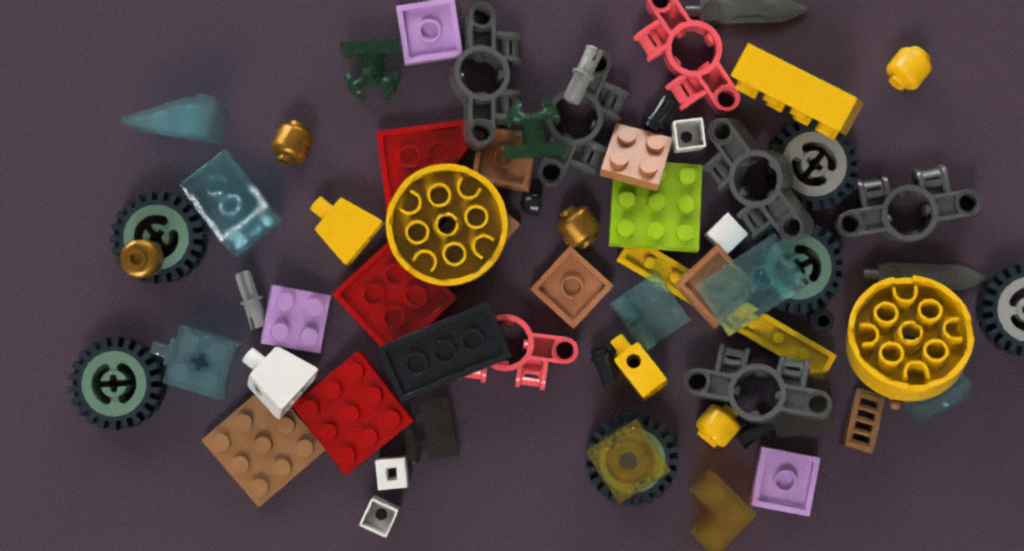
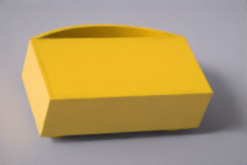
[731,43,864,140]

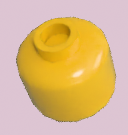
[696,404,740,448]

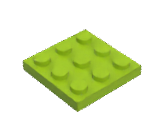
[608,162,703,253]

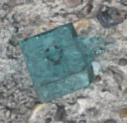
[150,325,244,400]

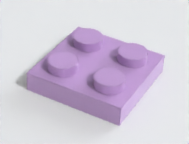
[396,0,463,66]
[260,284,331,354]
[749,446,820,517]

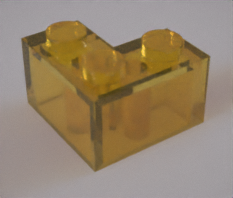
[688,468,757,551]

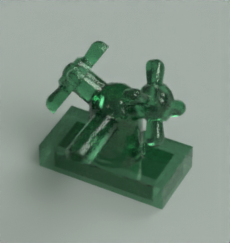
[340,40,403,101]
[504,97,566,160]

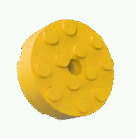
[386,163,508,286]
[845,275,974,401]

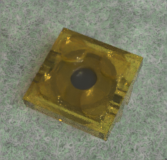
[586,418,671,504]

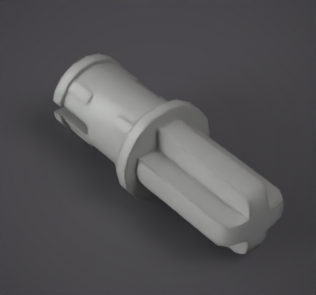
[564,44,604,105]
[235,270,265,330]

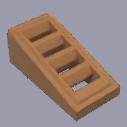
[839,387,885,454]

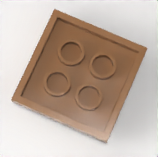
[201,394,326,508]

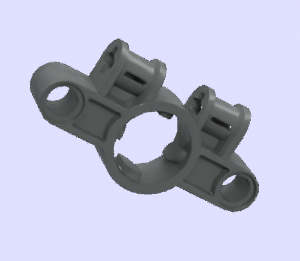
[449,2,522,151]
[538,49,631,188]
[702,118,814,241]
[831,164,982,243]
[684,343,833,424]

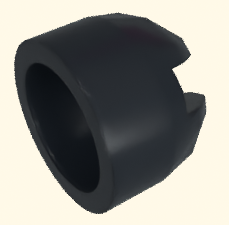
[520,192,542,216]

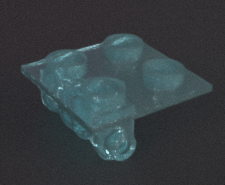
[610,271,691,351]

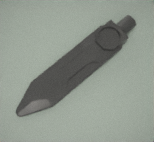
[684,0,808,24]
[861,262,986,291]

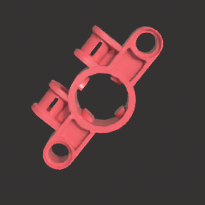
[632,0,740,115]
[458,314,578,391]

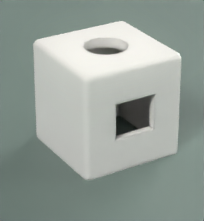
[670,117,706,153]
[703,213,748,254]
[375,455,410,490]
[359,495,400,537]

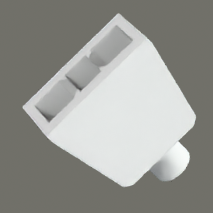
[242,346,319,420]

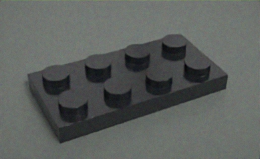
[377,300,513,403]

